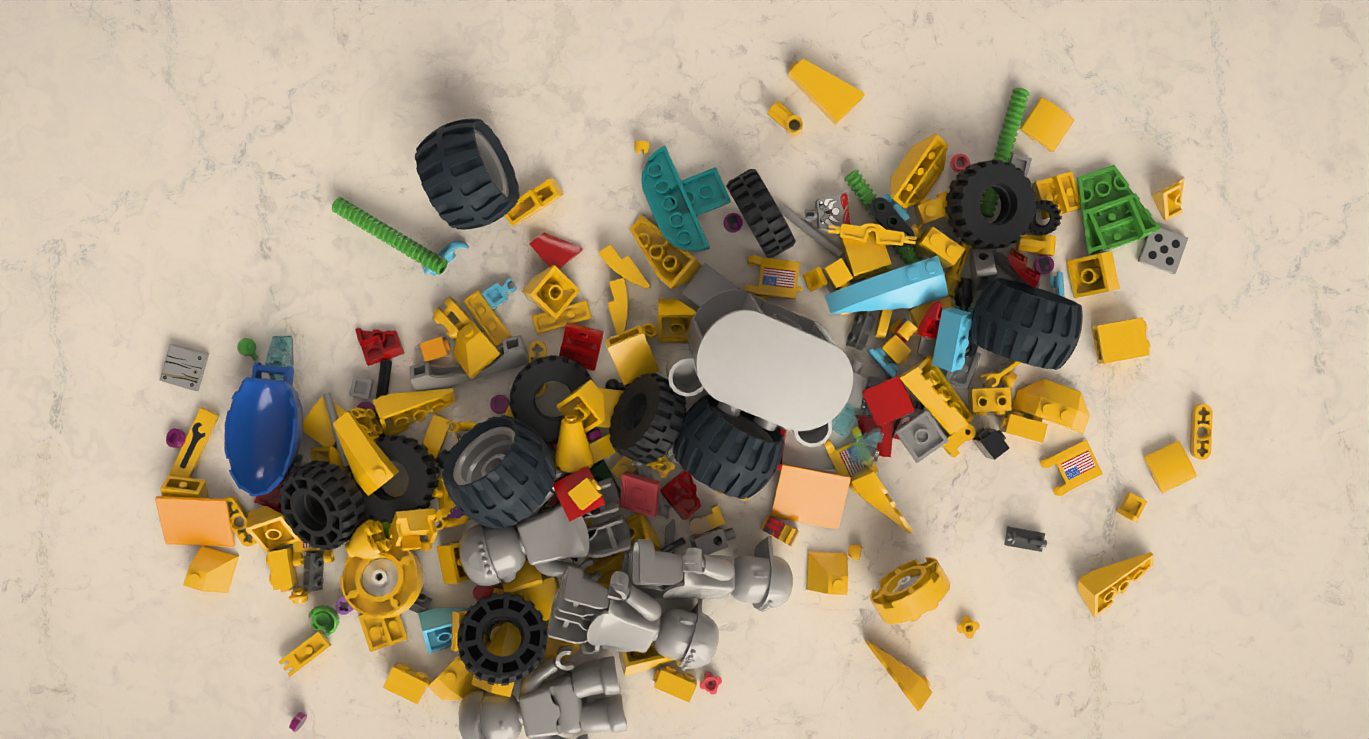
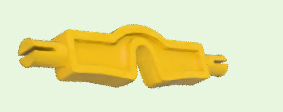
[828,223,917,246]

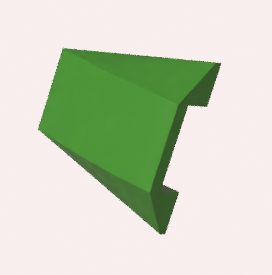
[1077,165,1162,254]

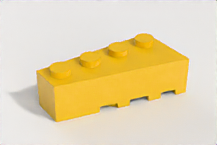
[900,355,974,435]

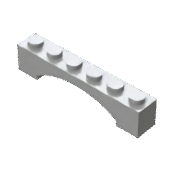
[410,335,529,391]

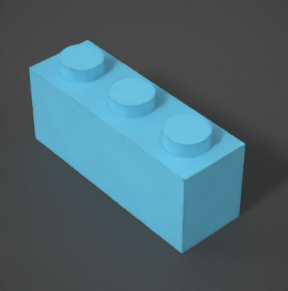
[932,307,973,372]

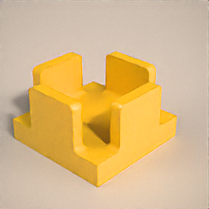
[388,508,437,551]

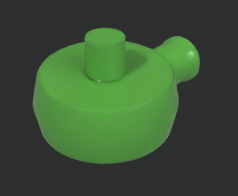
[237,338,259,360]

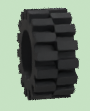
[1028,200,1062,235]

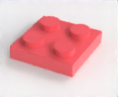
[620,471,660,518]

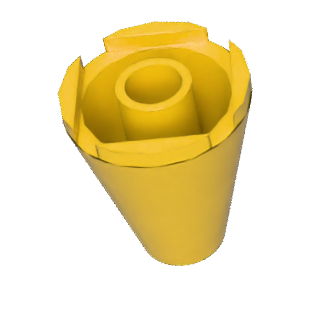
[554,415,594,472]

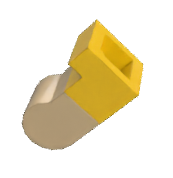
[689,504,726,535]

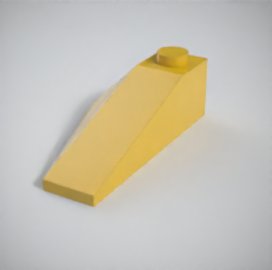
[629,215,702,289]
[619,641,673,676]

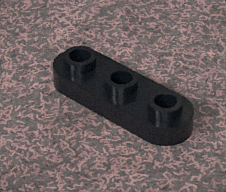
[869,197,915,247]

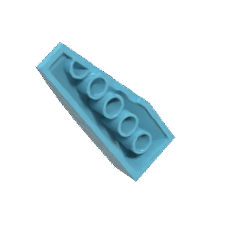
[825,256,949,314]

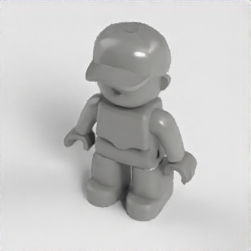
[459,469,632,586]
[622,536,793,612]
[547,566,719,671]
[458,645,628,739]

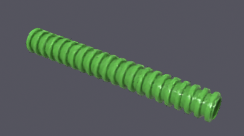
[980,88,1030,218]
[844,169,922,265]
[332,197,448,275]

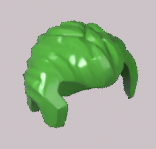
[308,605,340,636]

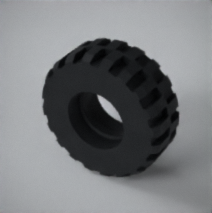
[945,160,1036,249]
[726,169,796,258]
[510,355,593,443]
[609,373,686,464]
[349,435,439,523]
[279,460,366,550]
[457,592,548,686]

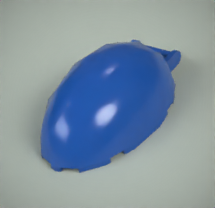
[224,362,303,497]

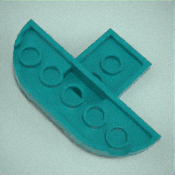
[641,146,731,252]

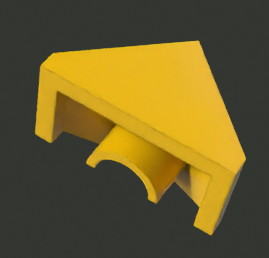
[1151,177,1185,221]

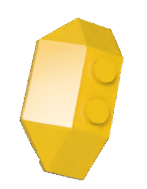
[890,133,948,209]
[1011,379,1090,434]
[428,636,491,701]

